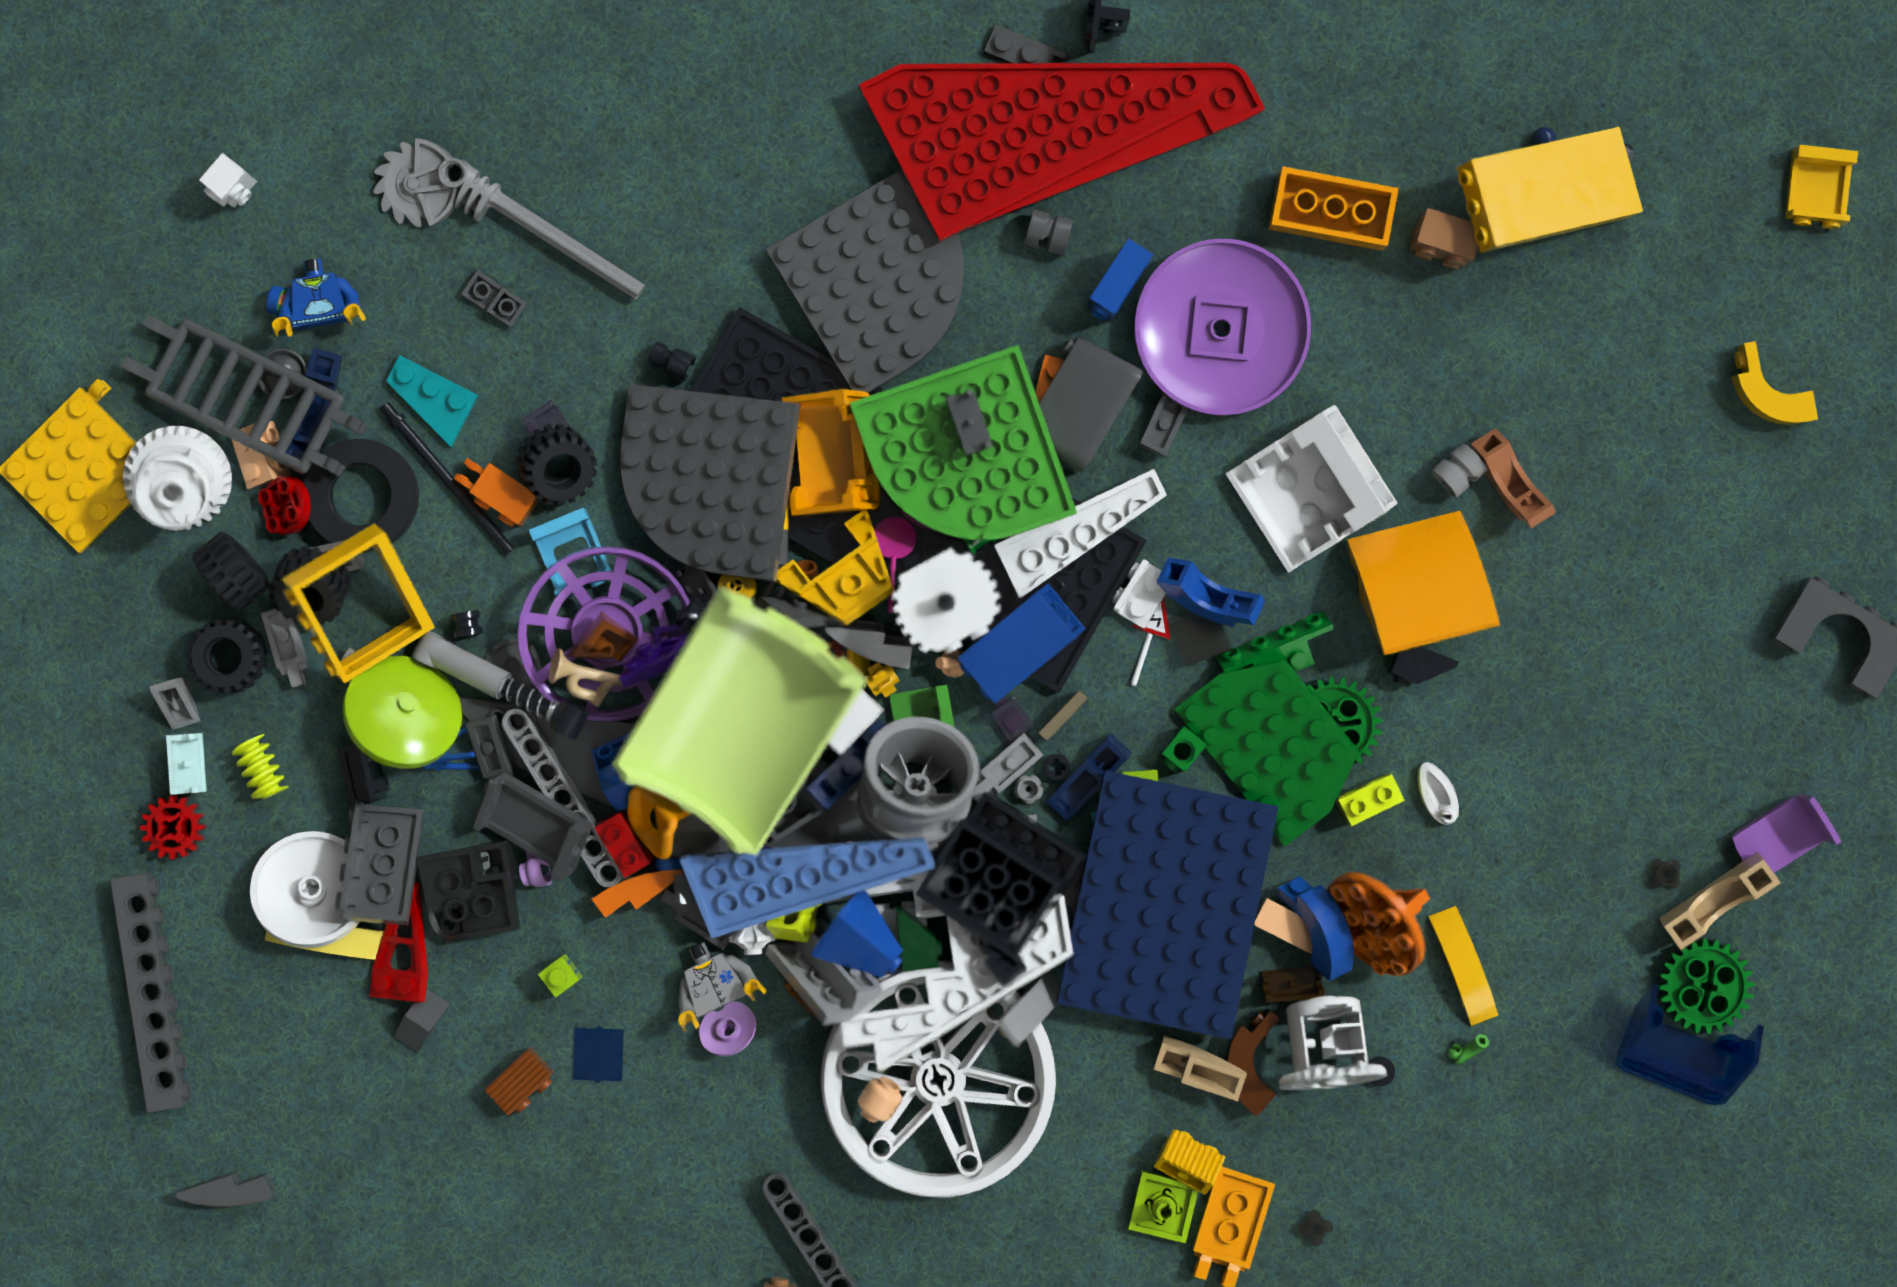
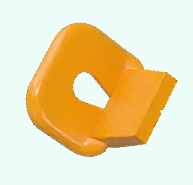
[627,785,692,860]

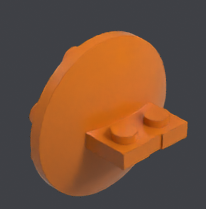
[1327,872,1430,976]

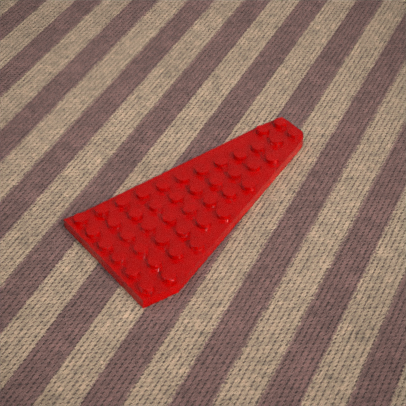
[858,63,1265,243]

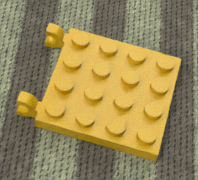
[0,378,137,553]

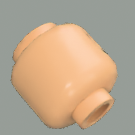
[858,1076,902,1123]

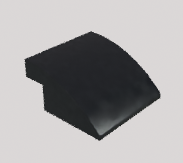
[915,791,1088,960]

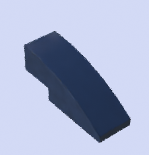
[1046,733,1132,822]

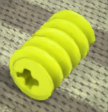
[231,734,289,800]

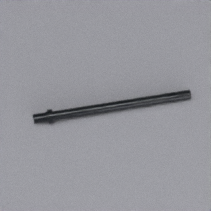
[380,402,515,556]

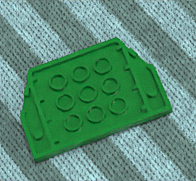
[1174,659,1359,846]

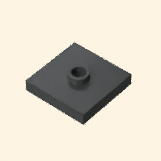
[761,596,841,628]

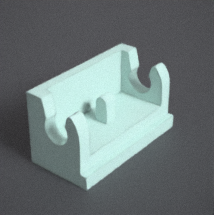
[166,733,207,795]

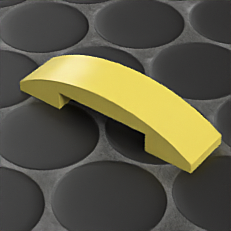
[265,926,384,960]

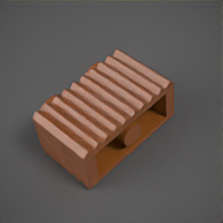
[484,1047,554,1116]

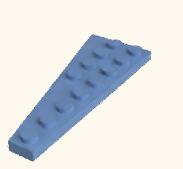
[680,837,935,938]

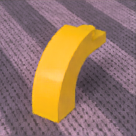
[1731,341,1818,425]

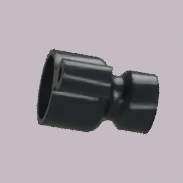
[648,341,696,382]

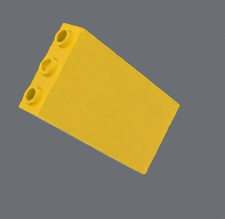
[1457,127,1643,253]

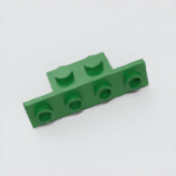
[1216,611,1334,673]

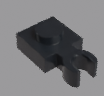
[979,939,1027,987]

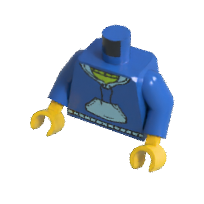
[272,258,366,337]

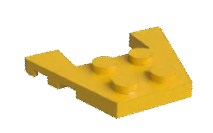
[776,510,895,626]

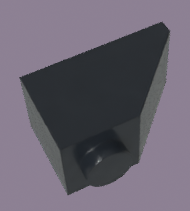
[1388,646,1459,687]

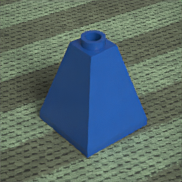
[810,890,903,977]

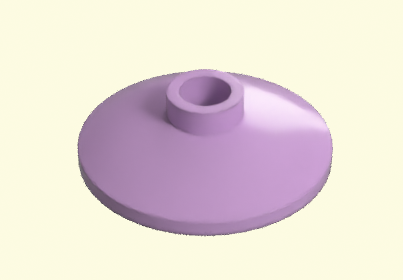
[699,1001,756,1056]

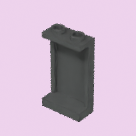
[473,772,593,882]

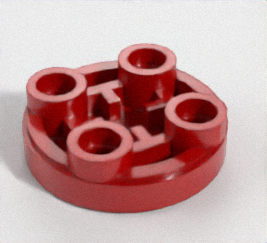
[258,476,311,535]

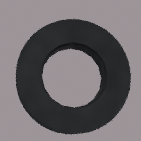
[304,439,419,551]

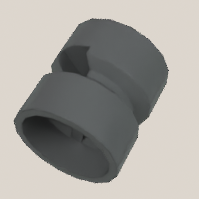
[1024,208,1074,256]

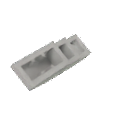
[997,971,1060,1047]

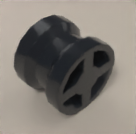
[450,610,483,638]

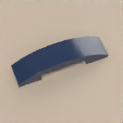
[286,348,343,460]
[805,719,885,811]

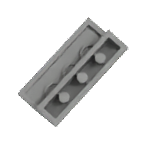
[766,919,883,1025]

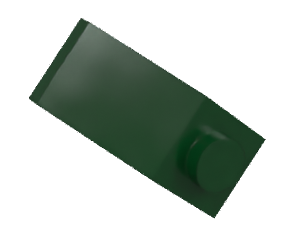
[895,906,943,972]

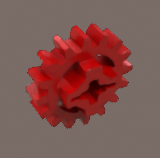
[140,795,207,860]

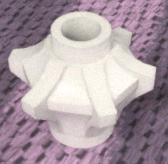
[729,921,776,955]

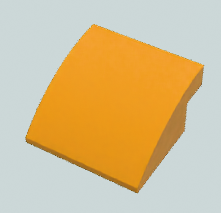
[1347,511,1500,655]

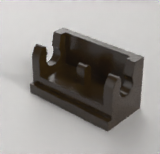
[1261,966,1325,1003]

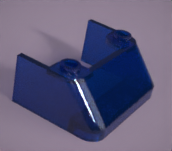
[1616,984,1764,1105]

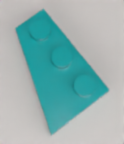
[386,355,479,447]

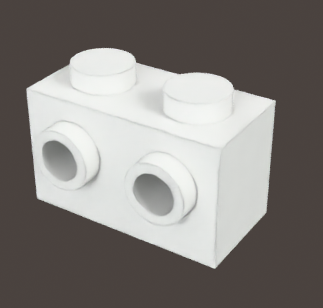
[200,153,257,208]

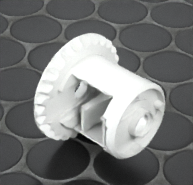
[123,426,232,531]
[1279,996,1387,1090]

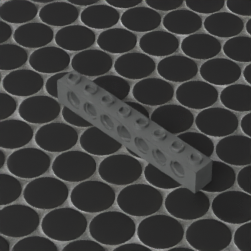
[110,872,192,1113]

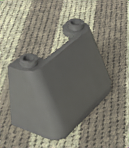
[1039,336,1143,473]

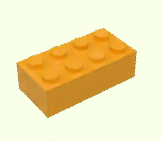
[1268,166,1399,251]

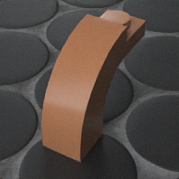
[1471,428,1556,528]

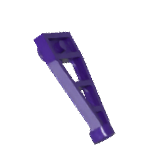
[619,633,692,688]

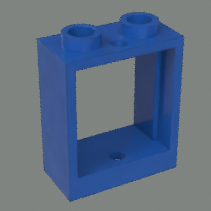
[1087,238,1153,321]

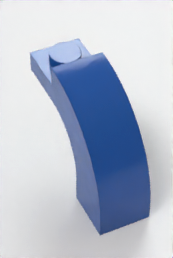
[1156,557,1265,627]
[1277,876,1354,981]

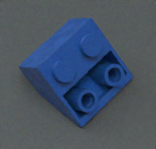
[591,732,636,812]

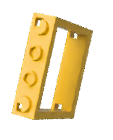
[282,524,435,684]

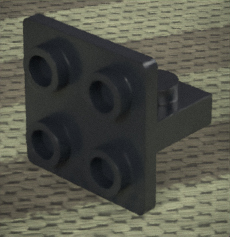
[1084,0,1131,53]

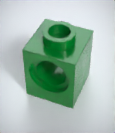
[1160,726,1207,773]

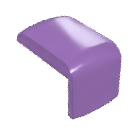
[1732,793,1841,873]

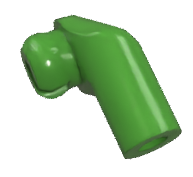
[1447,1034,1489,1064]

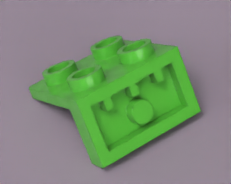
[890,685,954,727]

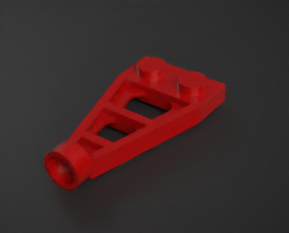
[369,882,428,1002]

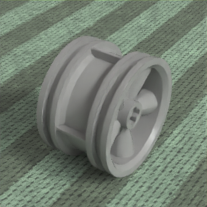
[857,717,979,851]

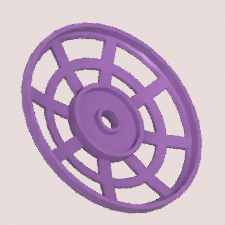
[518,546,690,722]

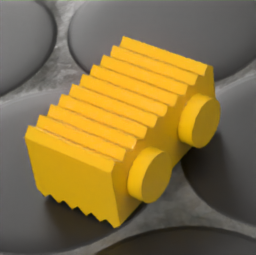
[1153,1129,1225,1195]

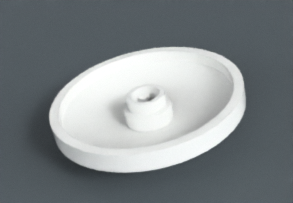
[250,831,360,948]

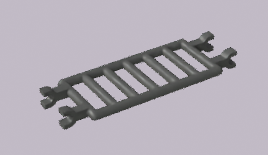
[120,315,368,477]

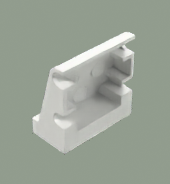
[1226,405,1398,573]
[828,689,884,754]

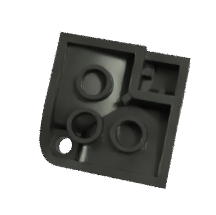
[417,840,521,941]

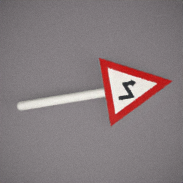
[1131,598,1171,686]

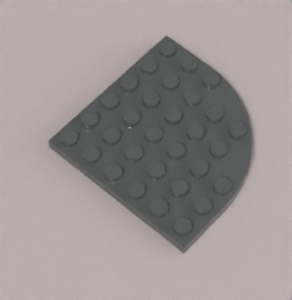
[766,169,964,394]
[620,384,801,581]

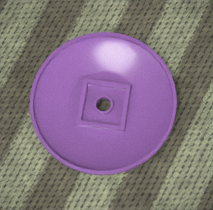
[1134,239,1311,416]

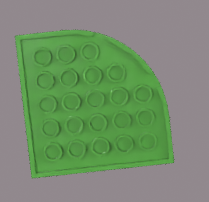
[850,345,1077,540]

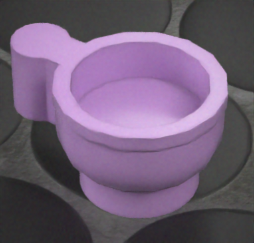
[519,850,552,887]

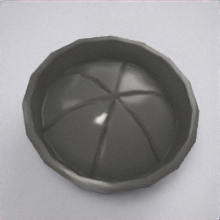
[258,348,307,399]

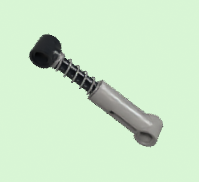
[412,631,589,740]

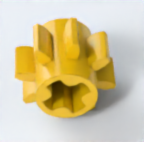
[865,662,900,698]

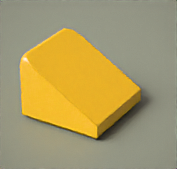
[846,649,870,677]

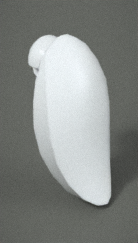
[1418,762,1459,825]

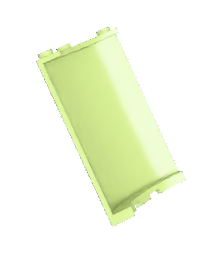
[612,588,867,855]

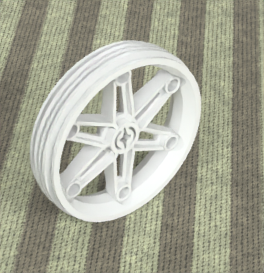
[821,960,1056,1198]

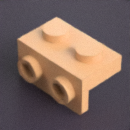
[231,421,291,490]

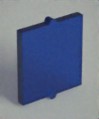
[573,1026,624,1083]

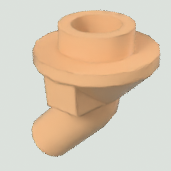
[935,649,965,678]

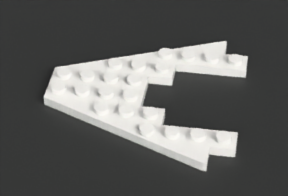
[825,841,1073,1072]

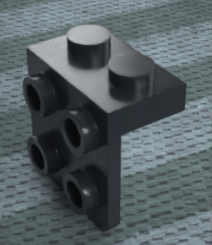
[338,745,389,806]

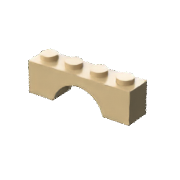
[1659,852,1781,950]

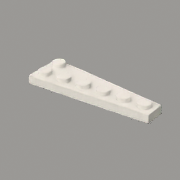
[994,469,1167,598]

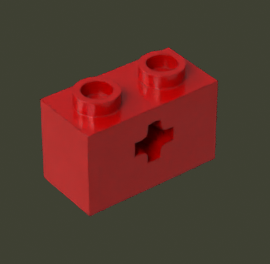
[594,809,653,878]

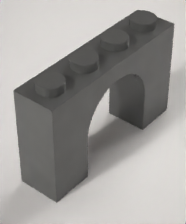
[1769,576,1897,699]

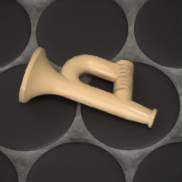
[549,648,631,707]

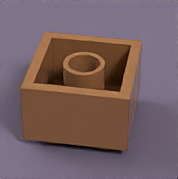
[1409,208,1478,270]

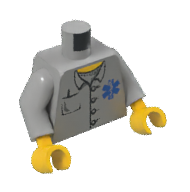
[678,942,766,1032]

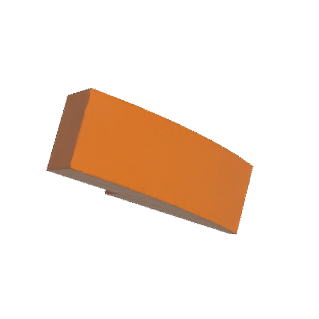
[592,870,685,918]

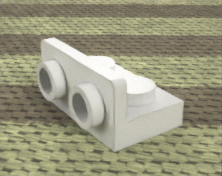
[1112,559,1166,629]

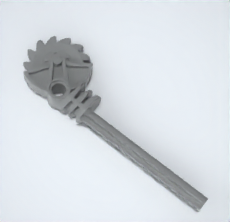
[374,138,645,300]

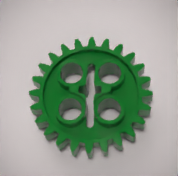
[1307,676,1383,769]
[1656,937,1755,1034]

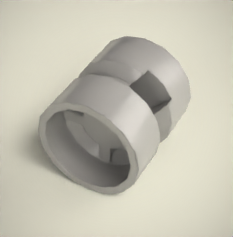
[1431,443,1488,498]

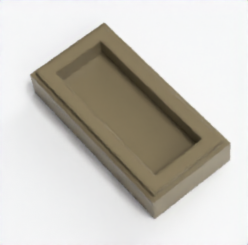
[1038,691,1087,740]

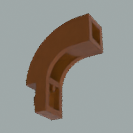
[1226,1009,1279,1117]

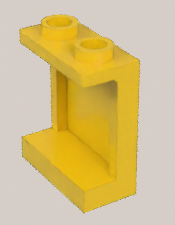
[1785,145,1858,229]

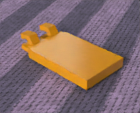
[1192,1167,1275,1287]

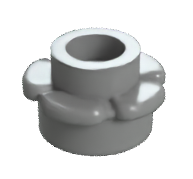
[1014,775,1043,804]

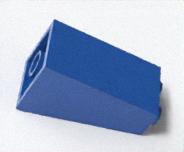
[958,583,1086,703]

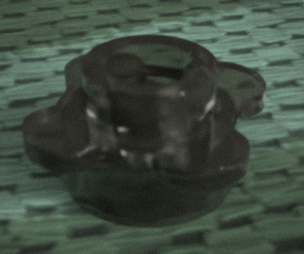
[1651,859,1681,889]
[1298,1210,1333,1246]

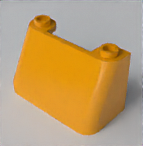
[782,389,881,516]

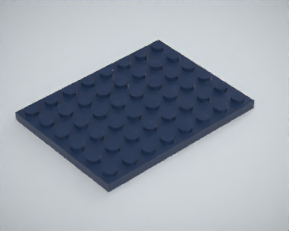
[1056,770,1278,1039]

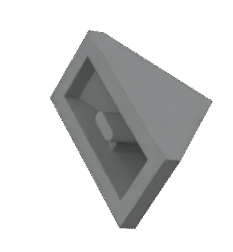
[150,678,201,730]

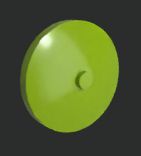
[342,656,462,769]

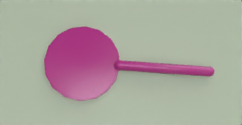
[874,517,916,613]

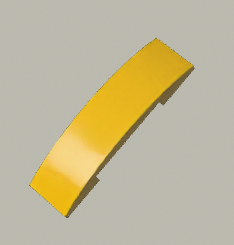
[1428,906,1498,1026]

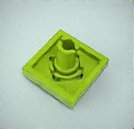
[1128,1170,1198,1243]

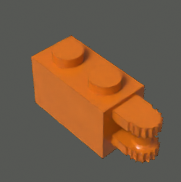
[454,458,539,527]

